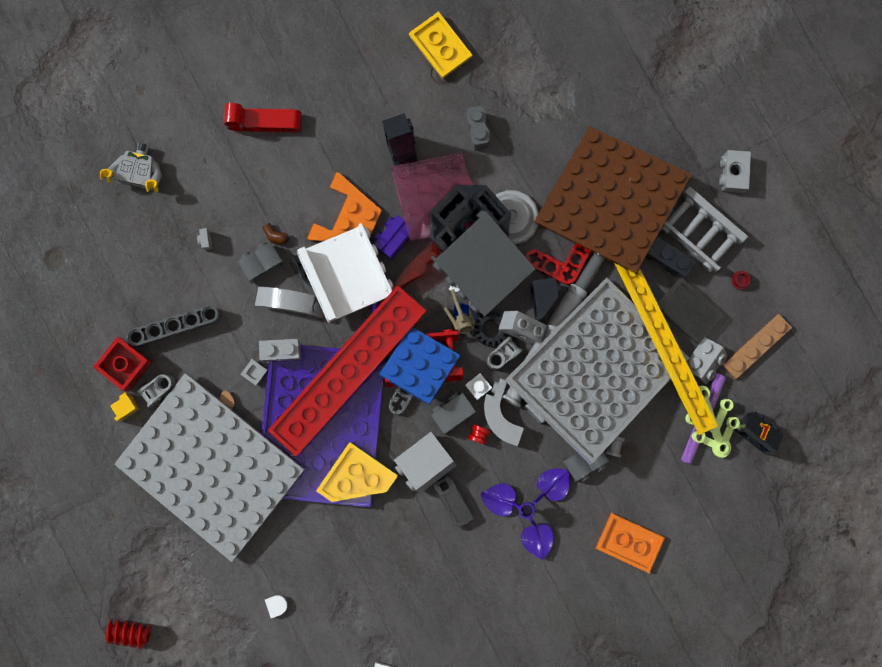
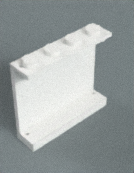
[297,223,394,323]

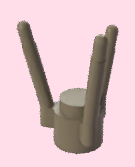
[444,289,476,333]

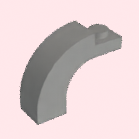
[255,287,324,318]
[484,378,524,446]

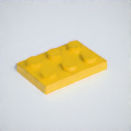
[409,11,472,79]

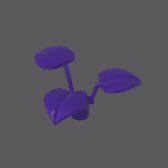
[481,468,569,560]

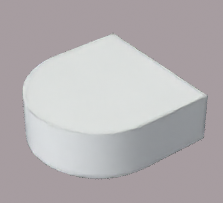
[265,595,288,618]

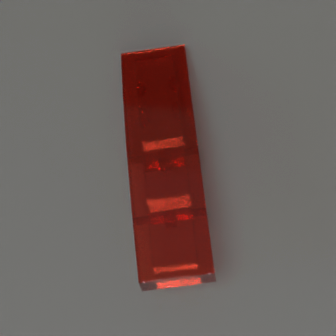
[393,243,441,288]

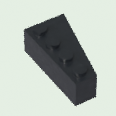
[382,113,420,176]

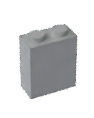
[394,432,457,494]

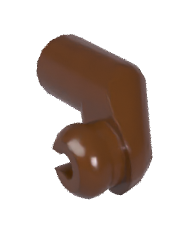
[262,223,289,245]

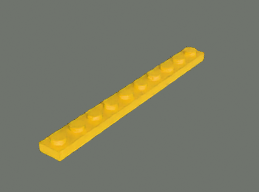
[614,263,718,435]

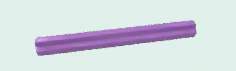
[681,373,726,464]

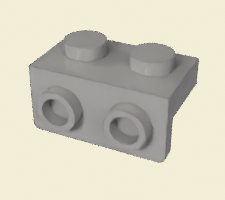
[687,337,727,385]

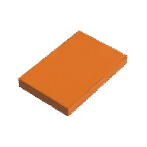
[596,513,665,574]

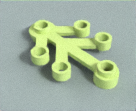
[686,386,740,458]

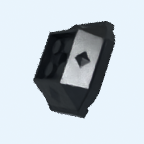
[429,184,511,253]

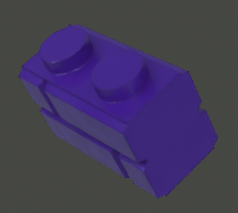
[373,215,415,261]

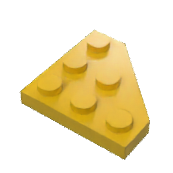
[316,442,398,502]

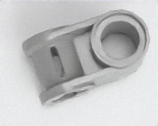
[487,336,523,370]
[137,375,176,408]

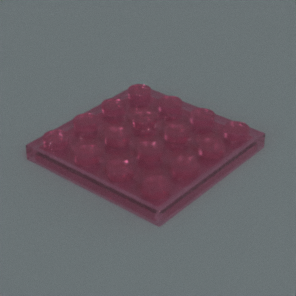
[390,152,472,241]

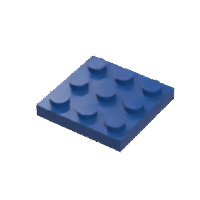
[379,328,460,406]

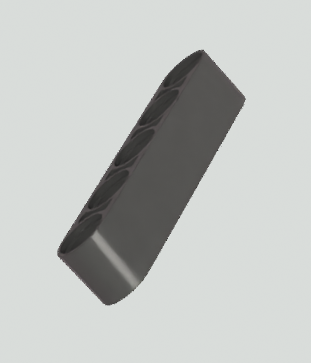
[127,305,222,347]

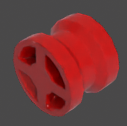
[468,424,491,446]

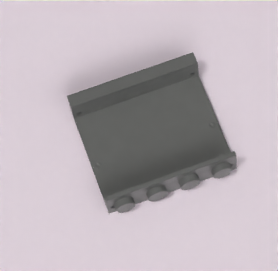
[431,210,535,317]

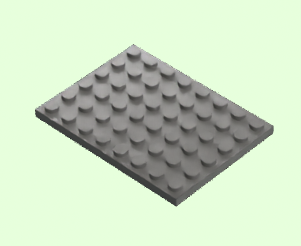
[505,278,689,465]
[114,373,305,562]

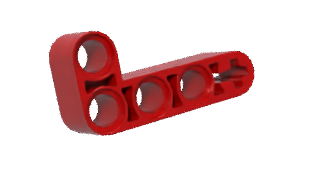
[224,103,302,132]

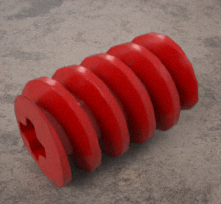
[106,618,151,649]

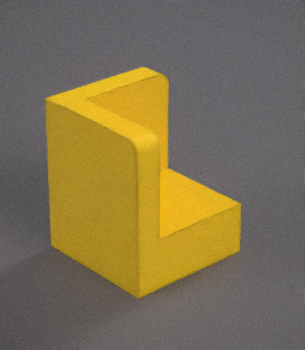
[111,392,140,422]

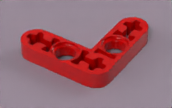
[526,244,590,285]

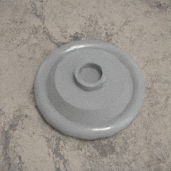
[496,190,539,245]

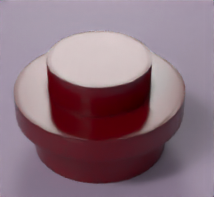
[731,271,751,290]

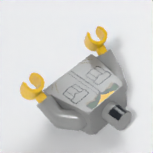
[100,143,162,193]

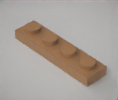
[721,314,792,379]

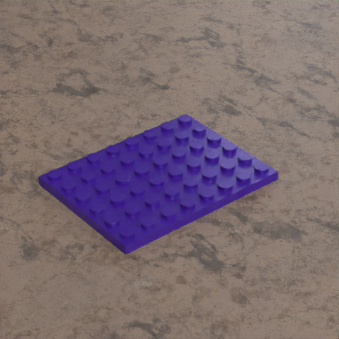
[261,345,386,507]

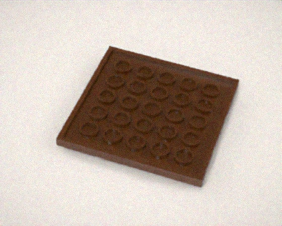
[534,126,692,274]

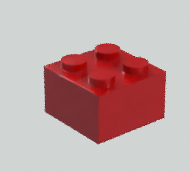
[93,336,153,392]

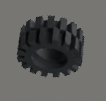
[474,311,508,347]

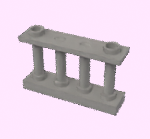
[661,186,748,273]

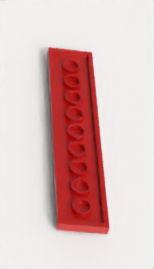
[268,285,427,457]

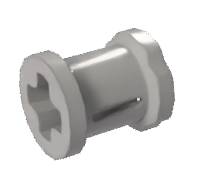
[604,437,625,458]

